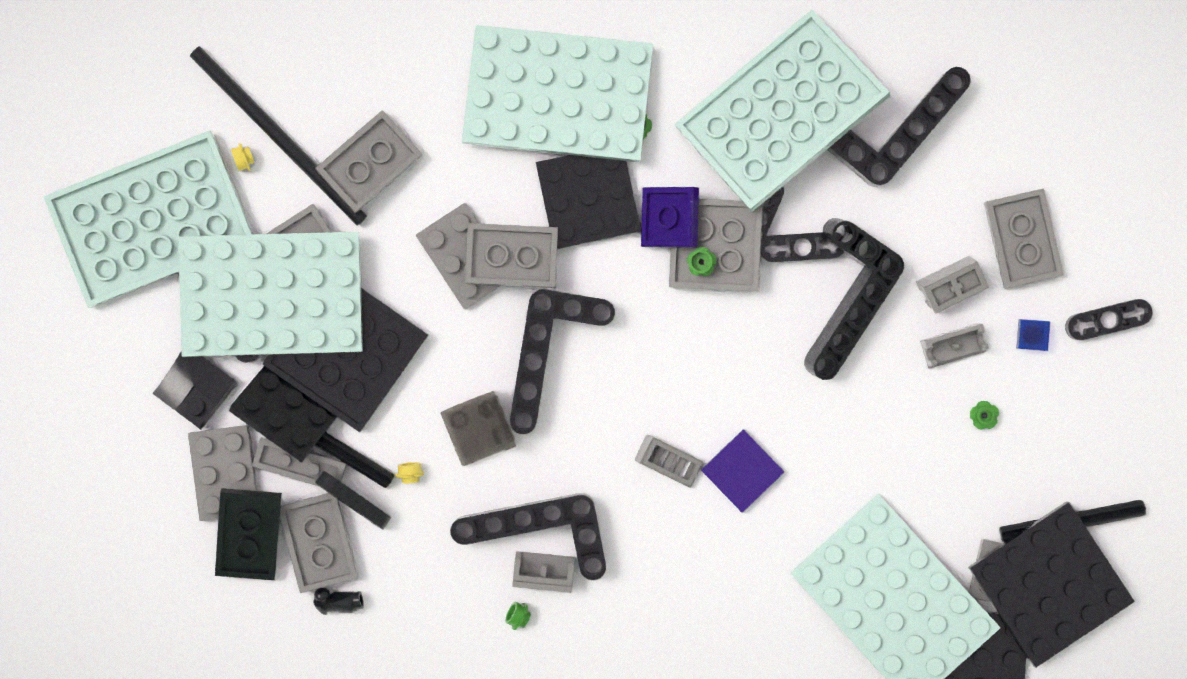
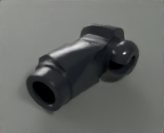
[313,587,364,615]

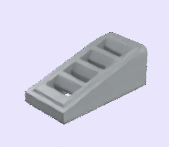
[634,434,703,488]

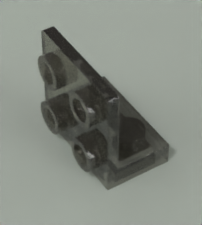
[440,389,517,466]

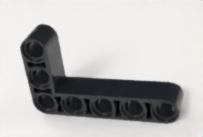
[827,66,971,187]
[804,218,904,380]
[510,289,615,434]
[450,493,606,580]

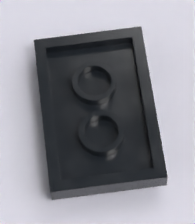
[229,366,337,463]
[215,488,282,581]

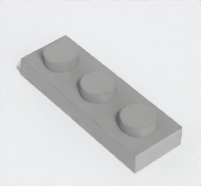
[252,437,347,487]

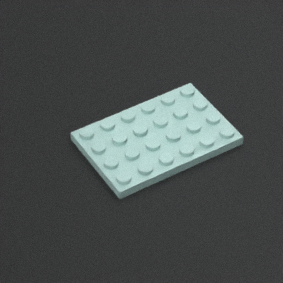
[675,9,890,212]
[462,25,653,163]
[43,130,253,308]
[178,232,363,357]
[790,494,1000,679]

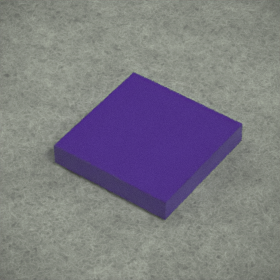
[641,187,699,247]
[700,429,784,513]

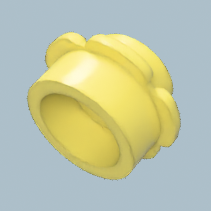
[231,143,255,171]
[395,462,424,484]

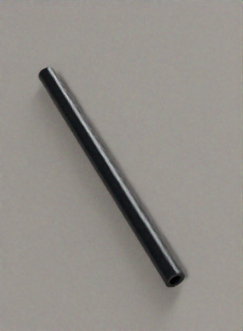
[190,46,367,226]

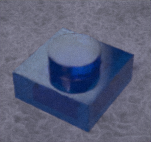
[1016,319,1051,351]

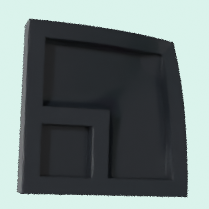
[152,352,237,430]

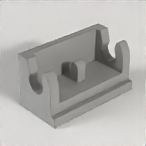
[916,256,989,314]
[920,323,989,369]
[512,551,575,593]

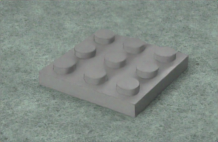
[669,199,764,292]

